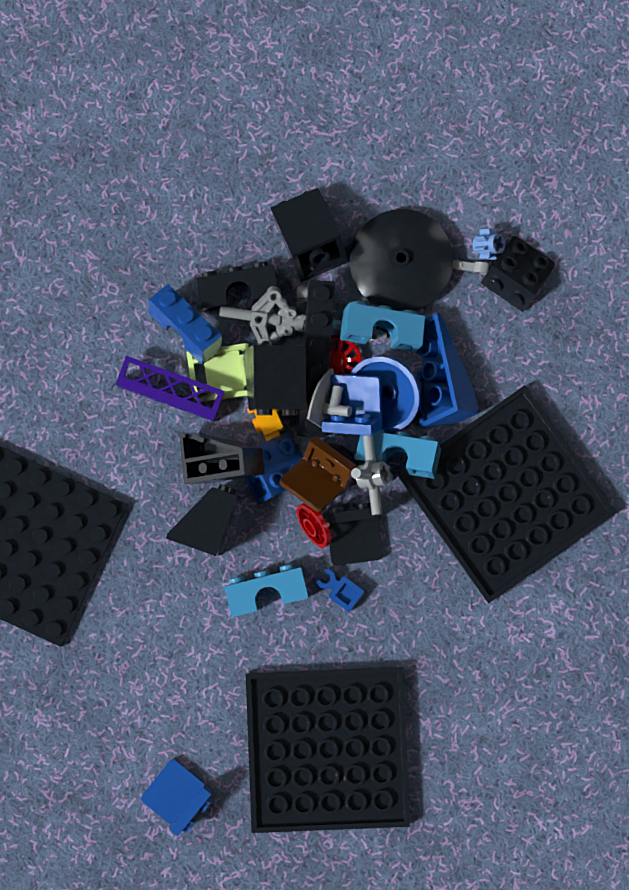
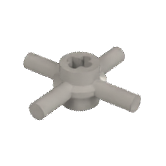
[351,435,393,515]

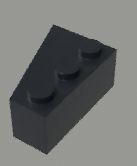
[179,432,265,484]

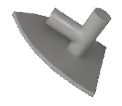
[307,368,352,433]

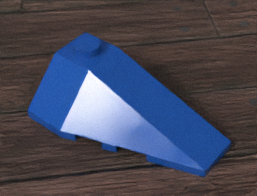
[417,313,479,429]

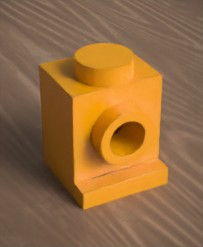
[247,408,284,442]

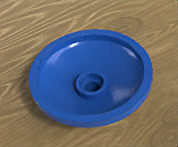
[350,356,421,433]

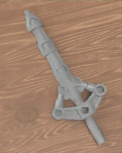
[219,286,387,345]

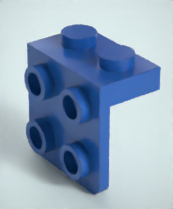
[141,759,213,836]

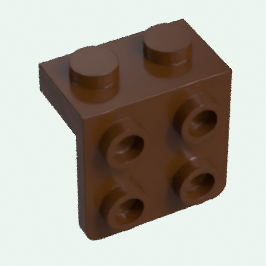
[279,436,357,512]

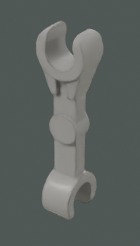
[453,259,489,275]

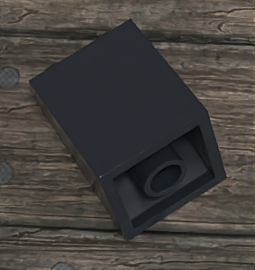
[270,188,348,282]
[244,345,306,416]
[166,484,240,556]

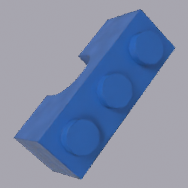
[149,284,222,365]

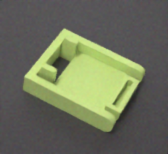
[187,343,249,403]

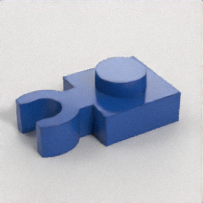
[316,569,364,612]

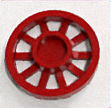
[329,337,362,374]
[296,502,333,548]

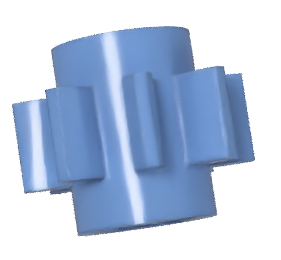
[472,228,505,260]

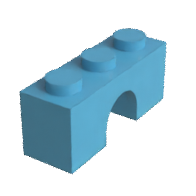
[340,301,425,353]
[355,429,441,479]
[224,563,309,617]

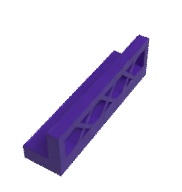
[115,356,225,422]

